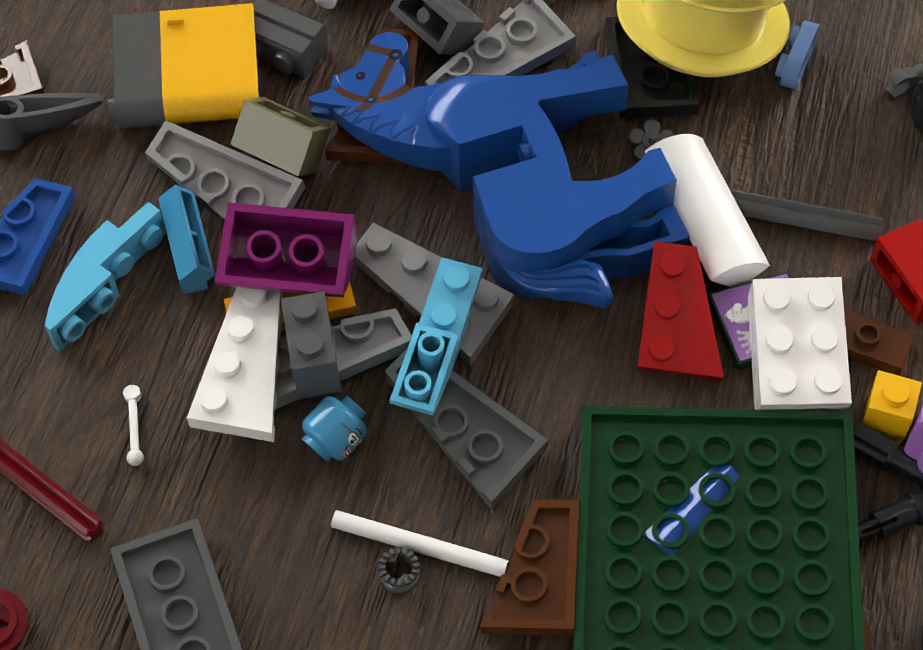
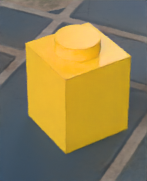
[862,370,922,445]

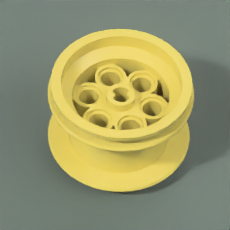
[616,0,790,77]

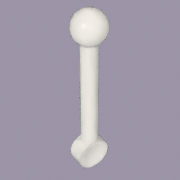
[123,385,144,466]

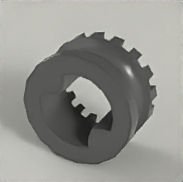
[378,547,420,594]

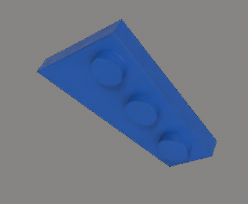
[0,178,76,296]

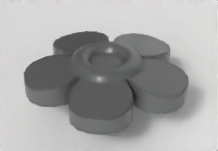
[629,120,674,161]

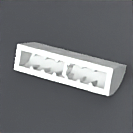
[645,134,770,287]

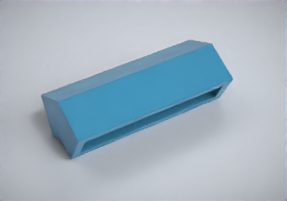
[158,184,216,295]

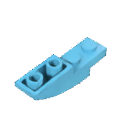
[45,202,167,352]
[390,257,483,416]

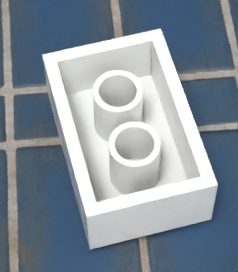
[747,277,852,411]

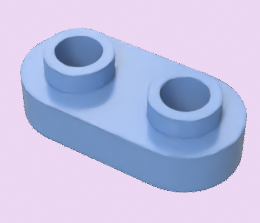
[775,20,820,90]

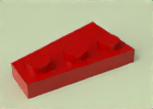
[637,241,724,381]

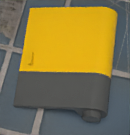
[108,3,262,129]

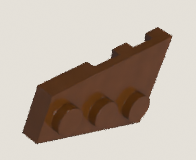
[480,499,579,636]

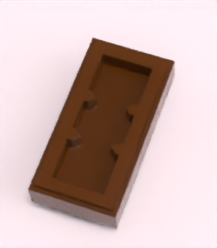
[844,309,915,376]

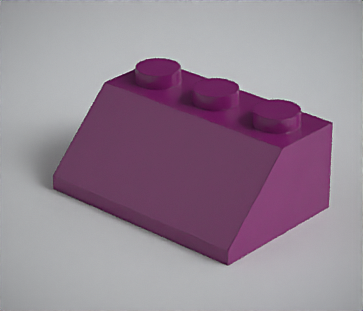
[215,202,358,298]

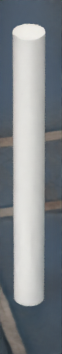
[331,510,509,577]

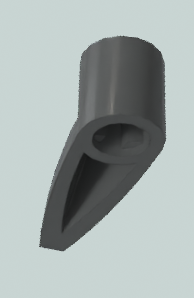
[0,93,103,150]

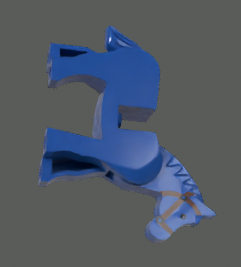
[309,32,690,308]

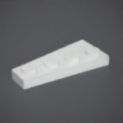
[187,287,283,442]

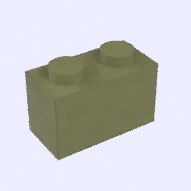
[230,97,331,178]

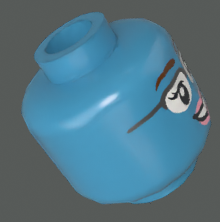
[302,396,368,462]

